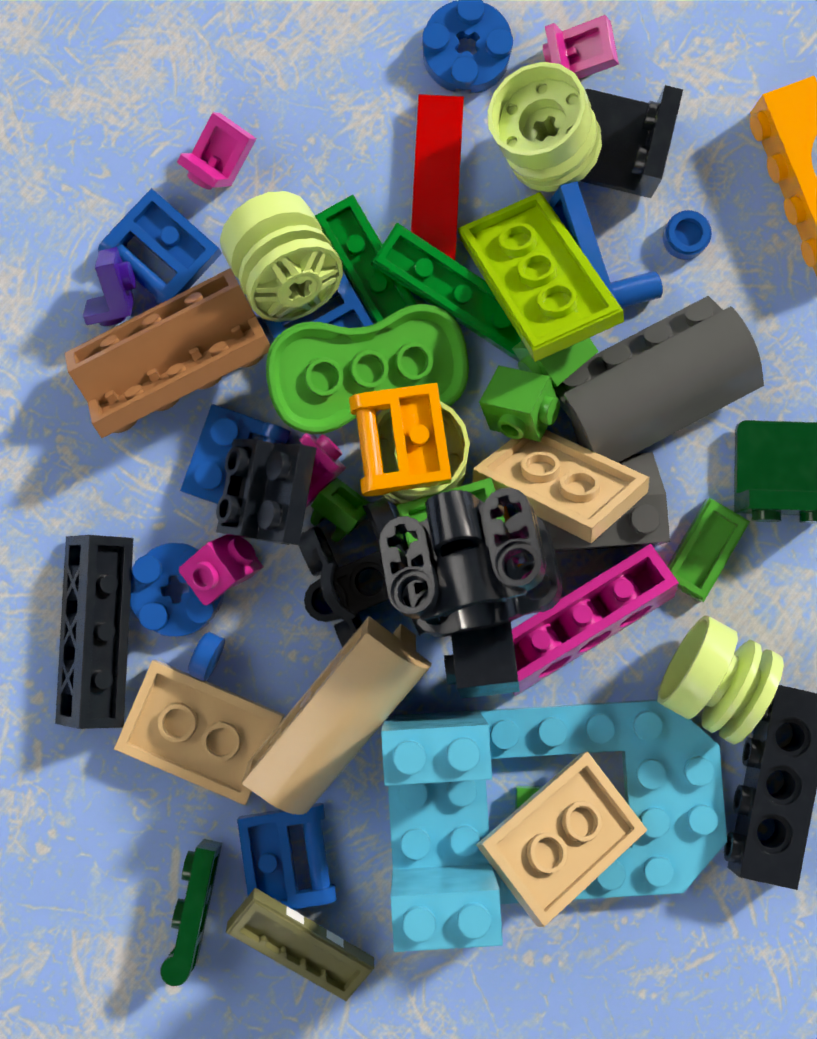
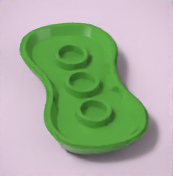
[266,304,469,434]

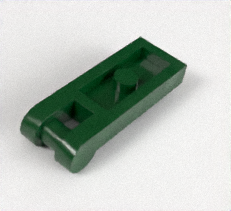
[160,839,222,986]

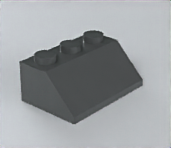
[517,452,670,554]

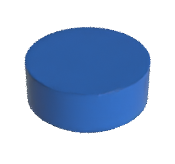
[662,210,712,260]
[188,632,225,682]

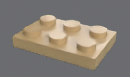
[473,430,650,543]
[114,660,285,805]
[476,752,647,927]

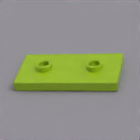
[458,192,624,362]

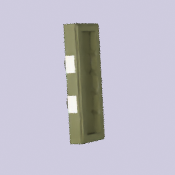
[226,888,375,1001]

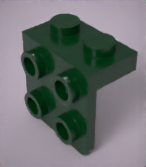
[734,420,817,524]

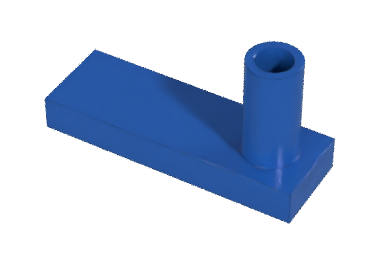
[548,181,663,308]

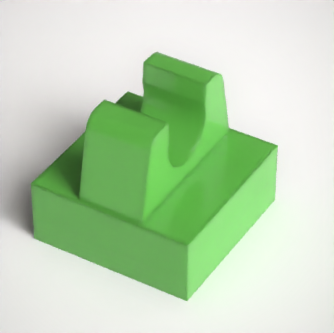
[310,478,370,542]

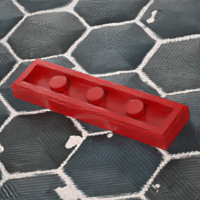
[411,94,464,260]

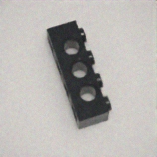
[724,685,817,890]

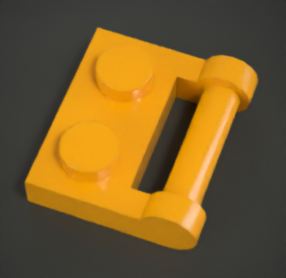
[349,383,452,496]

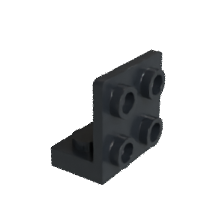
[580,85,683,198]

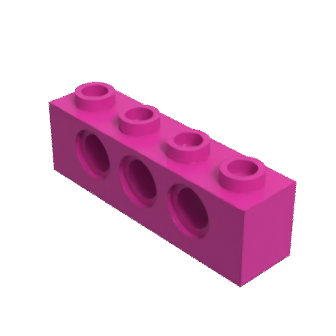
[512,544,679,696]

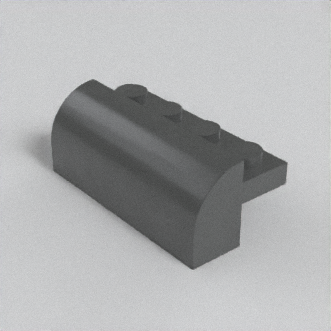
[553,296,764,463]

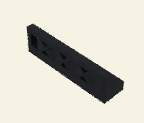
[55,535,134,729]

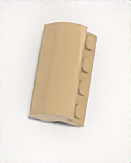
[242,616,432,815]

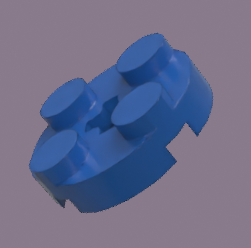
[422,0,513,93]
[130,543,224,637]

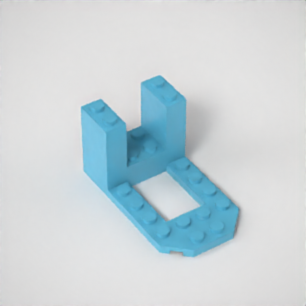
[381,700,727,952]

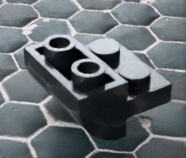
[216,439,317,545]

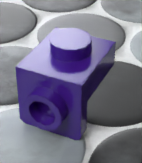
[83,247,136,326]

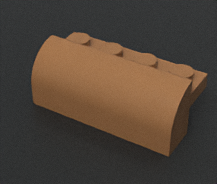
[64,268,271,438]

